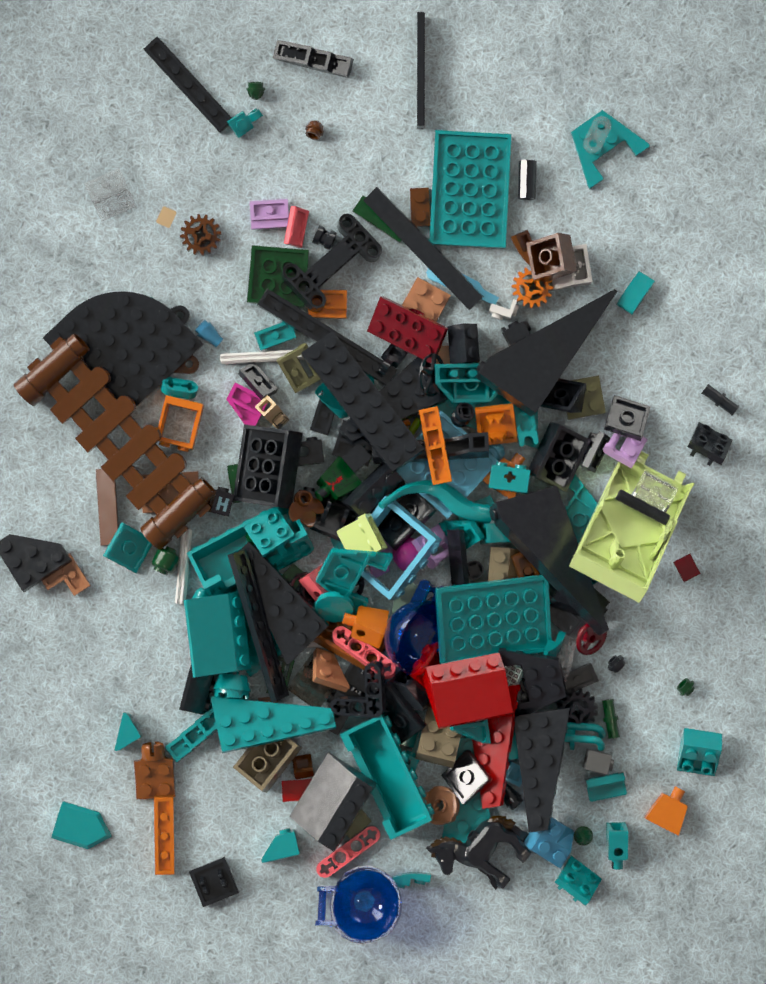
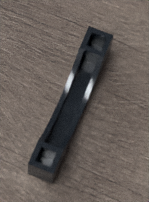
[372,432,489,464]

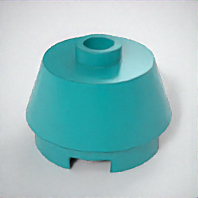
[213,671,251,700]

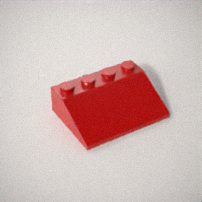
[422,653,513,729]

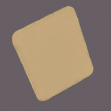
[156,206,176,228]

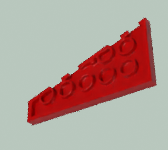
[472,685,520,809]

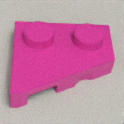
[226,382,268,426]

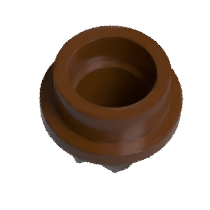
[305,120,324,140]

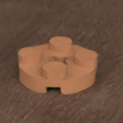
[424,786,460,825]

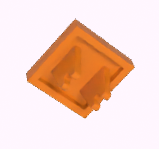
[475,403,518,445]

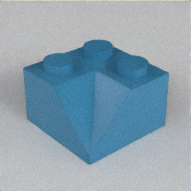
[523,817,574,869]

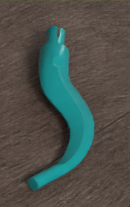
[378,480,492,523]

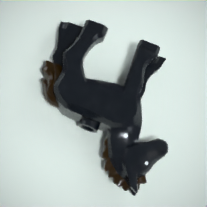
[426,816,531,890]

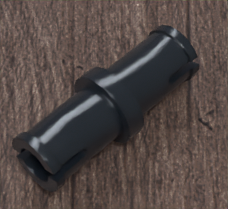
[701,384,739,416]

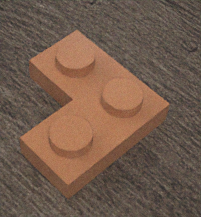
[42,553,91,596]

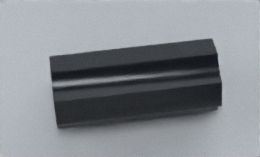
[518,160,537,200]

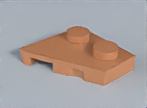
[313,648,349,692]

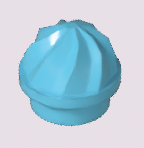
[489,444,505,462]

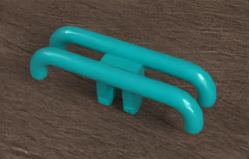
[565,722,606,751]

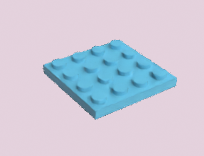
[397,411,499,519]

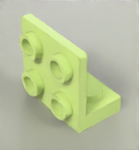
[337,513,388,552]

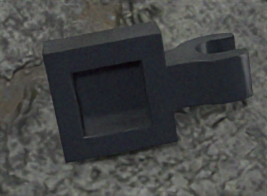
[378,344,407,376]

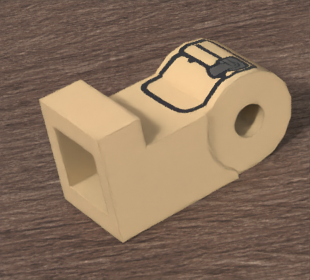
[255,395,289,429]

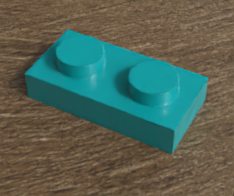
[254,322,297,351]

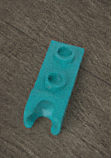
[513,404,539,448]

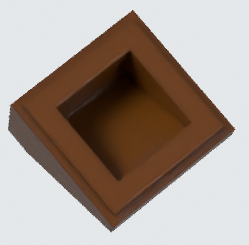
[292,754,314,780]

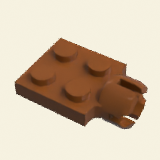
[134,742,176,799]

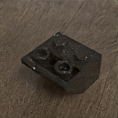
[287,654,334,707]

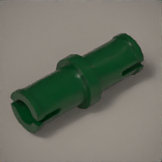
[602,699,620,739]

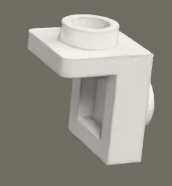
[488,299,519,320]

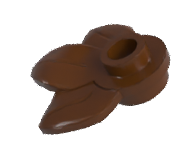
[289,490,324,528]

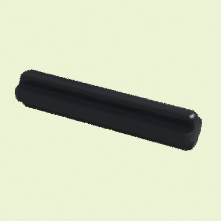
[616,490,670,525]

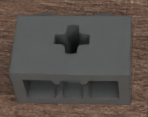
[582,749,614,775]

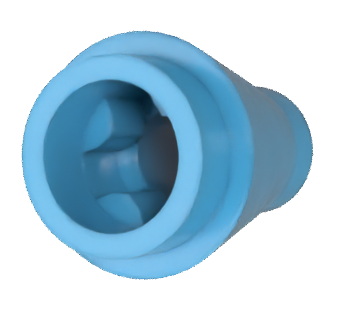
[195,320,223,347]

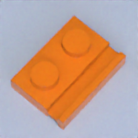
[308,290,347,319]

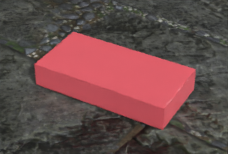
[284,206,309,248]

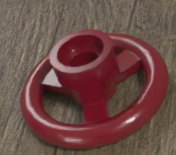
[576,623,607,655]

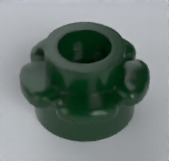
[677,678,695,696]

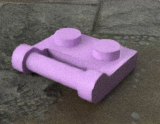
[603,433,648,469]
[412,524,449,569]

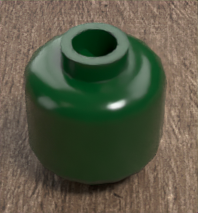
[152,546,180,576]

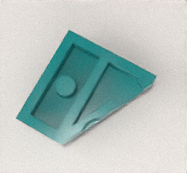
[439,520,485,549]
[450,719,491,744]

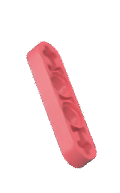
[332,626,396,679]
[316,826,380,878]

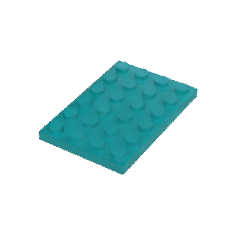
[429,130,512,249]
[435,575,552,664]

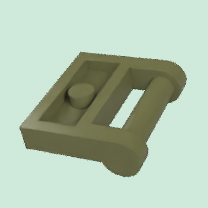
[276,343,320,393]

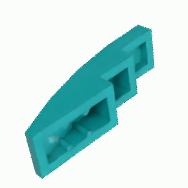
[165,708,218,763]

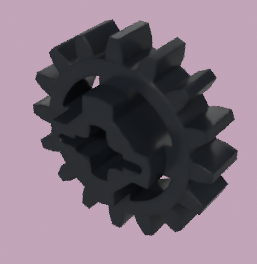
[556,688,598,724]

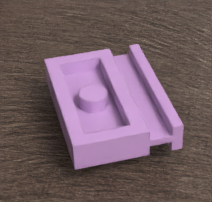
[250,199,289,230]

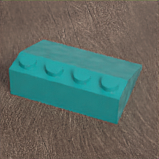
[184,592,251,677]

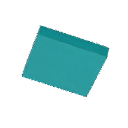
[103,522,152,574]

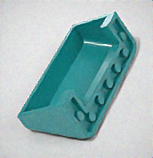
[187,507,314,596]
[340,714,435,840]

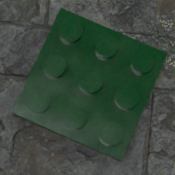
[247,245,309,308]

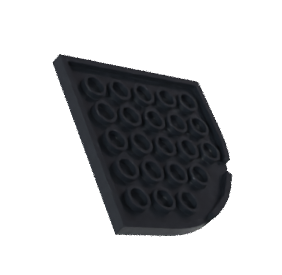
[43,291,204,407]

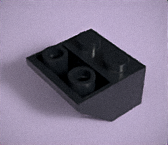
[390,662,430,711]

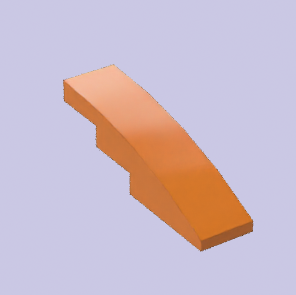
[419,406,452,485]

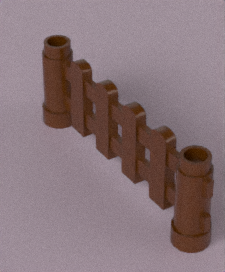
[13,333,217,550]

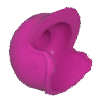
[392,538,421,571]

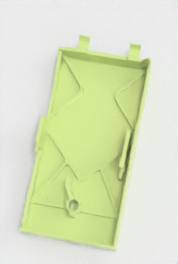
[569,451,695,603]

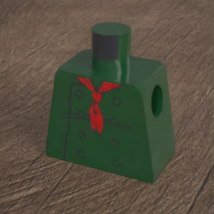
[314,456,362,502]

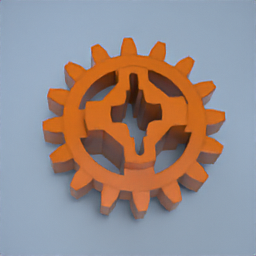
[511,267,553,309]

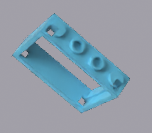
[361,496,442,600]

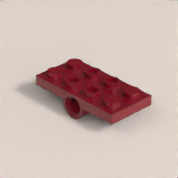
[367,296,448,363]

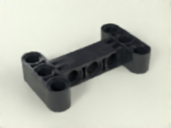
[281,213,382,312]

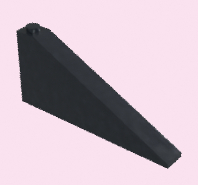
[475,289,618,417]
[490,486,609,636]

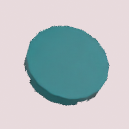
[315,591,354,622]

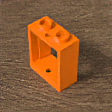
[158,395,204,452]

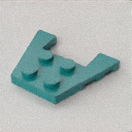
[571,110,650,190]
[565,474,598,545]
[316,548,393,613]

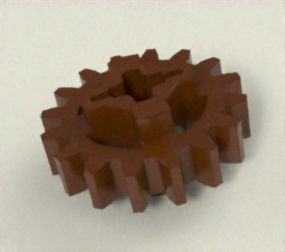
[180,214,222,256]

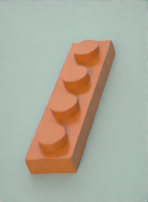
[154,796,174,875]

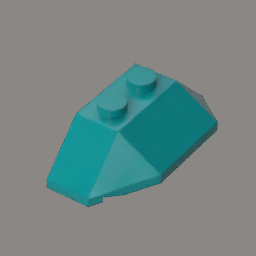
[435,363,498,403]

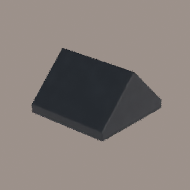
[540,378,586,413]

